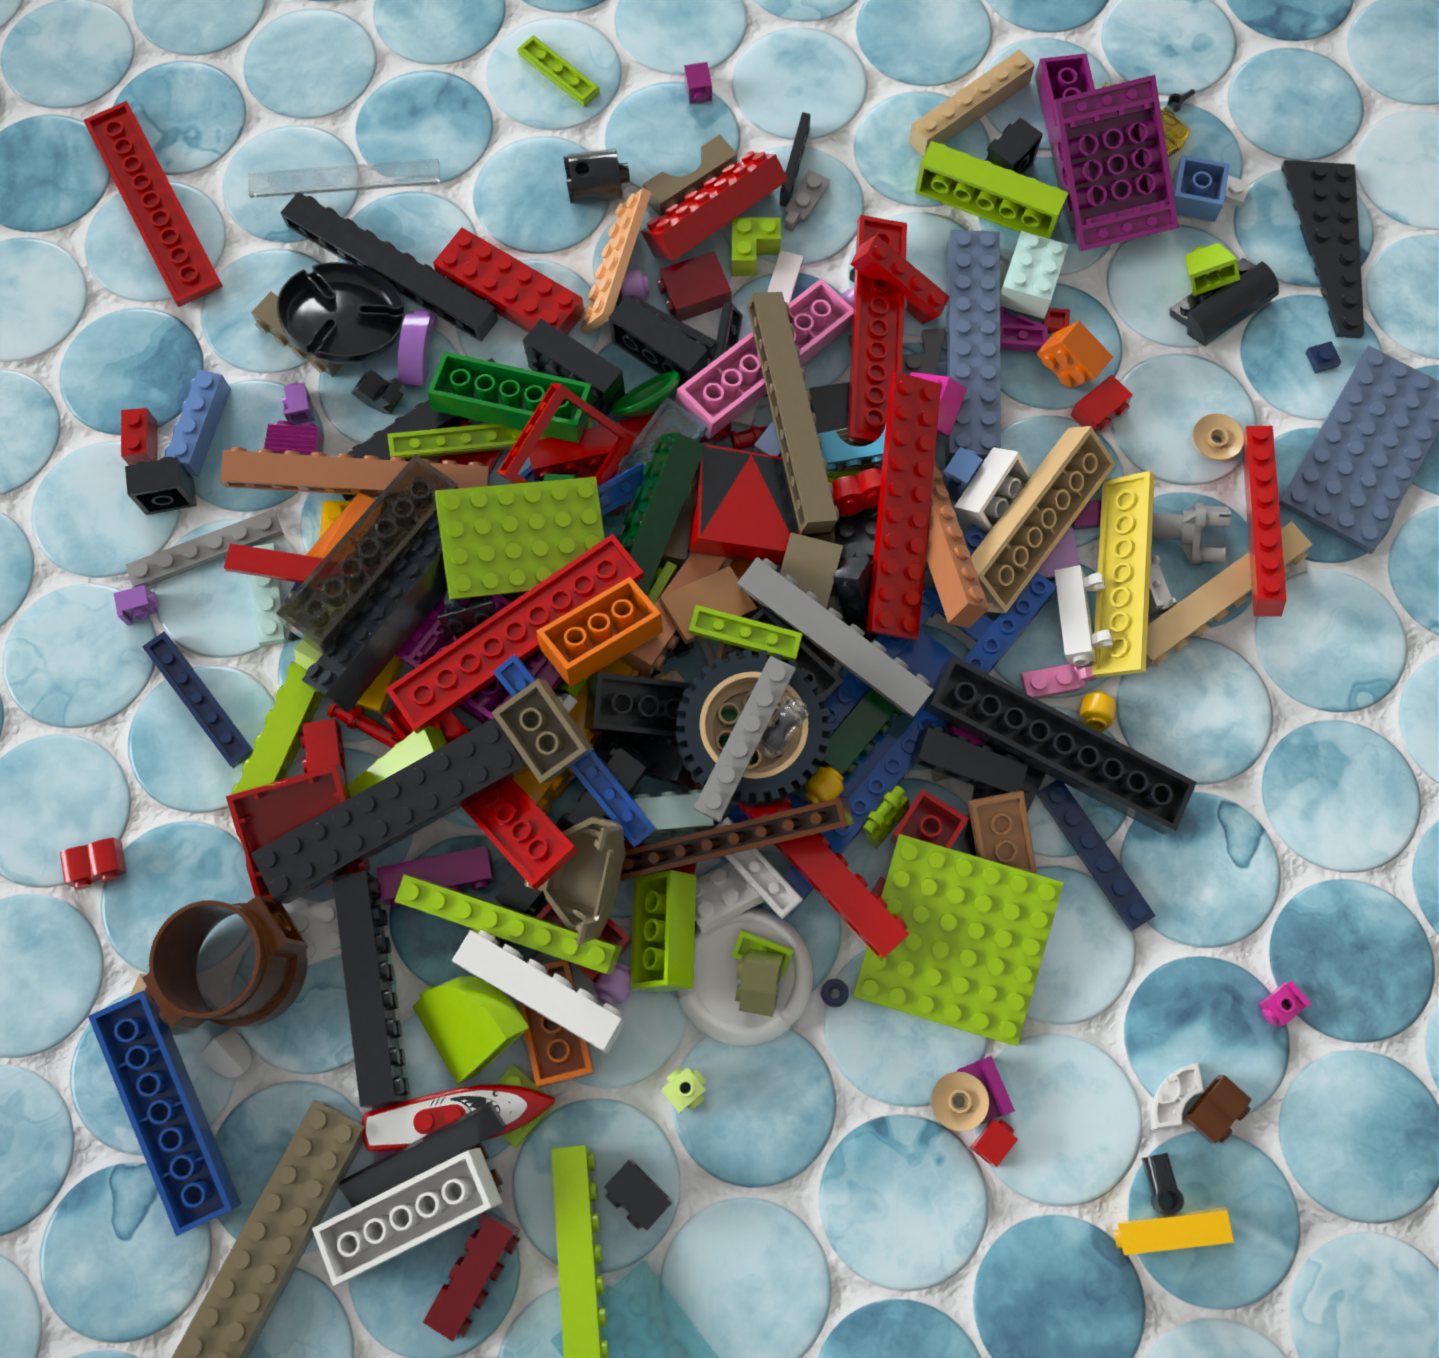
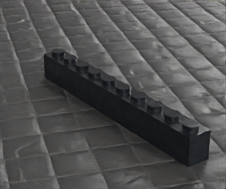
[280,192,498,342]

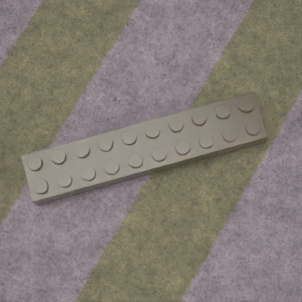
[172,1100,365,1358]

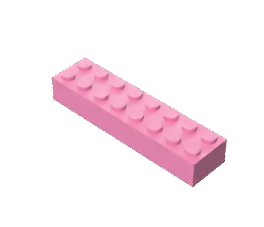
[674,278,854,439]

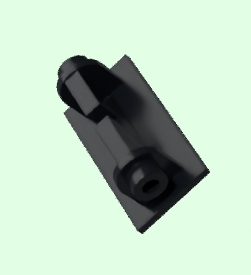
[438,598,496,637]

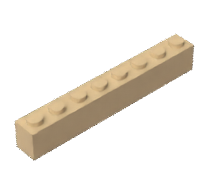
[1146,521,1313,669]

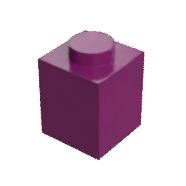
[684,62,712,104]

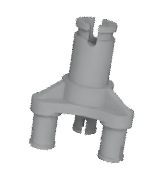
[1152,503,1231,565]

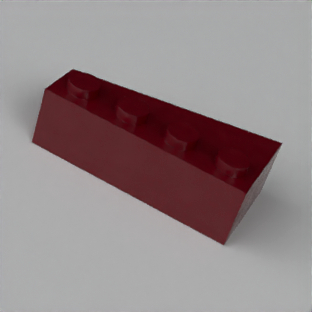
[422,1211,521,1342]

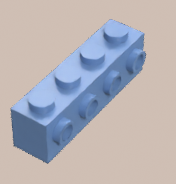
[165,369,231,477]

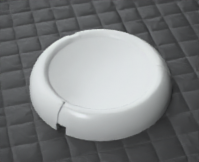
[677,906,814,1047]

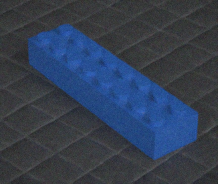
[88,990,241,1237]

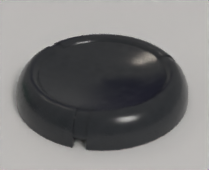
[277,262,405,364]

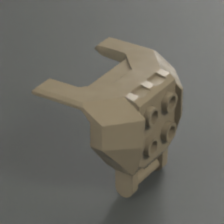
[524,816,626,946]

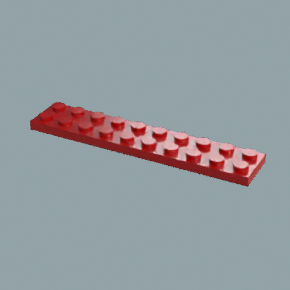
[83,101,223,307]
[847,215,907,444]
[866,371,941,641]
[385,534,645,734]
[383,705,579,891]

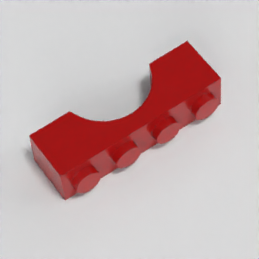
[850,235,950,325]

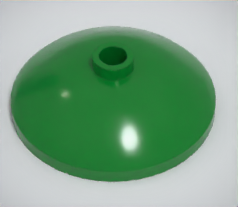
[611,371,680,418]

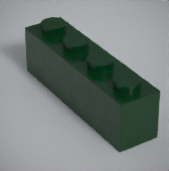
[821,688,903,777]

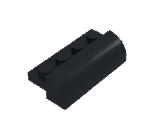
[1170,258,1279,346]

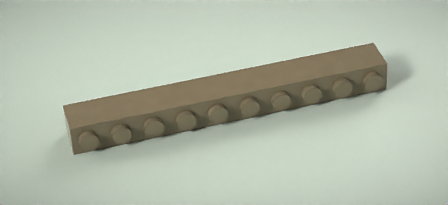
[747,292,839,535]

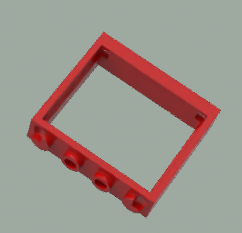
[497,383,635,486]

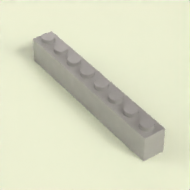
[737,557,933,718]

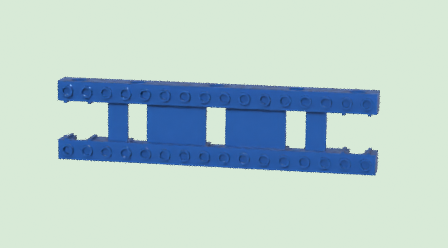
[718,524,1057,917]

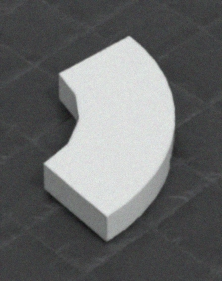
[1151,1063,1204,1129]

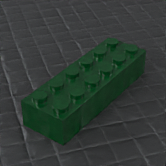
[617,432,706,595]

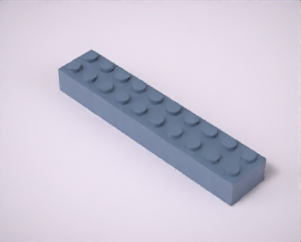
[945,230,1001,467]

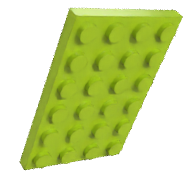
[435,477,605,600]

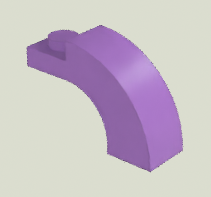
[398,310,438,386]

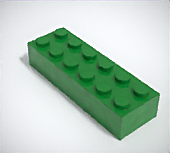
[427,351,594,443]

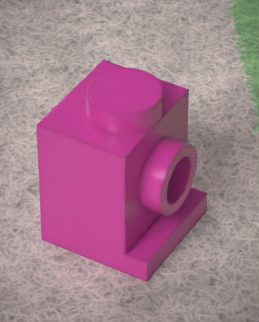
[1258,981,1312,1027]

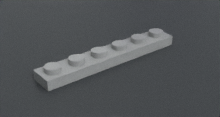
[126,509,284,587]
[694,656,796,822]

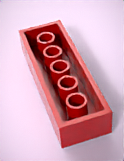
[640,151,788,261]
[433,227,584,335]

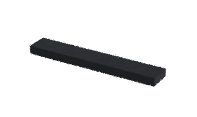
[338,1101,506,1208]

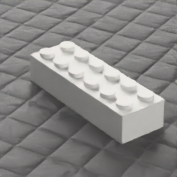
[452,930,625,1054]
[312,1148,503,1286]

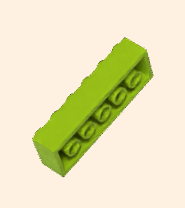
[915,141,1069,239]

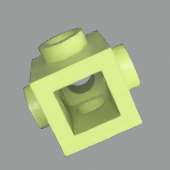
[661,1067,706,1114]

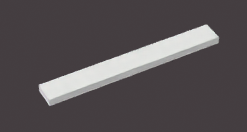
[731,250,804,429]

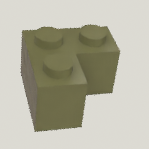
[735,948,784,1017]

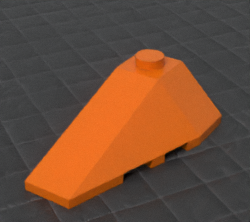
[306,492,383,597]

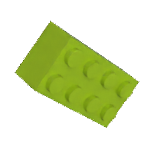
[630,870,696,993]

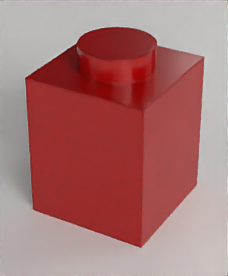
[969,1119,1018,1167]

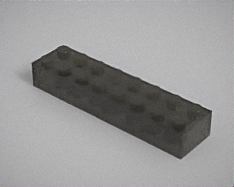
[276,454,458,654]

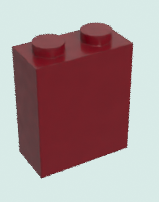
[657,251,732,321]

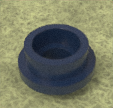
[821,979,849,1007]

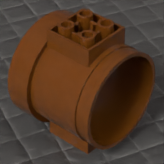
[142,895,309,1028]

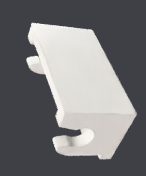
[1148,555,1177,616]

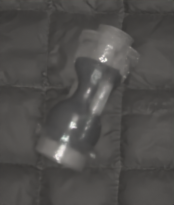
[757,697,809,759]

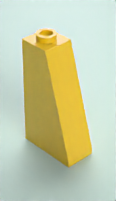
[1114,1207,1234,1255]

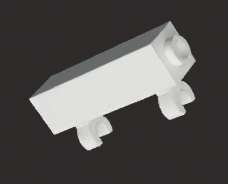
[1054,565,1113,666]

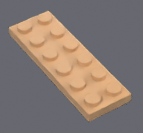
[580,188,651,334]

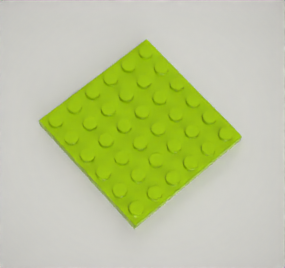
[853,834,1064,1046]

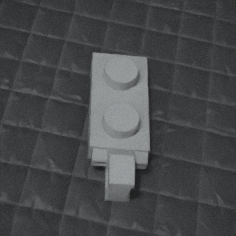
[784,170,830,232]

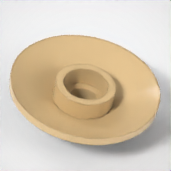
[1192,413,1244,461]
[931,1072,989,1131]

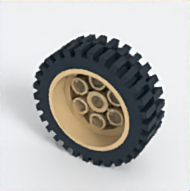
[676,649,831,808]

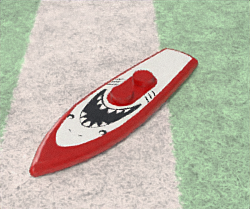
[362,1084,556,1151]

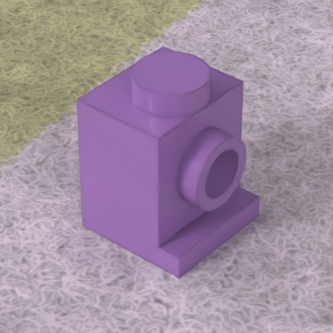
[282,382,315,425]
[113,585,160,626]

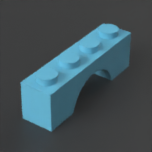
[817,426,886,472]

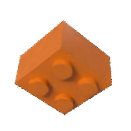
[1036,321,1113,389]

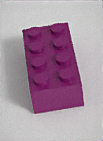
[1035,53,1095,156]

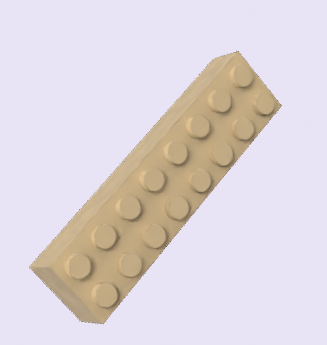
[971,426,1116,613]

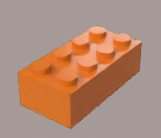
[536,577,663,687]
[518,960,595,1088]

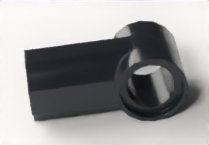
[1141,1153,1184,1214]

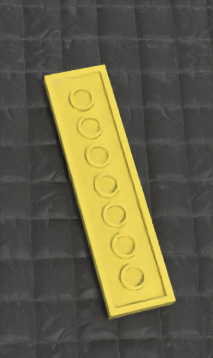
[1092,471,1155,678]

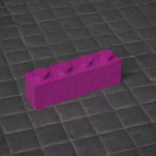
[377,845,496,907]

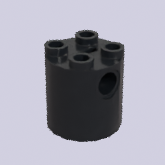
[563,148,630,204]

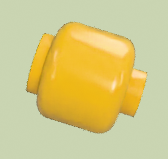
[1079,691,1116,732]
[803,765,844,804]

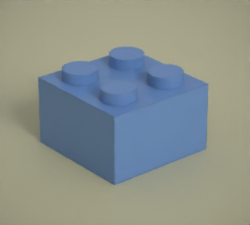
[1172,155,1230,222]

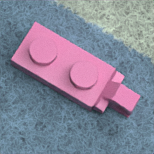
[1020,664,1096,699]

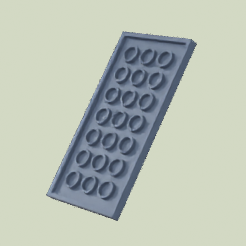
[1279,345,1439,554]

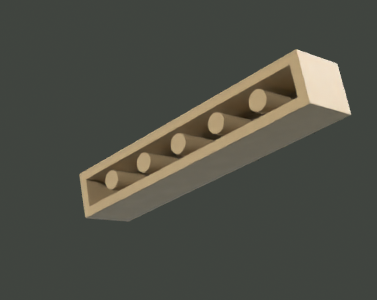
[909,49,1035,157]

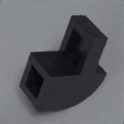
[351,369,404,414]

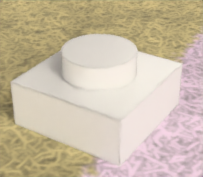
[1224,175,1251,208]

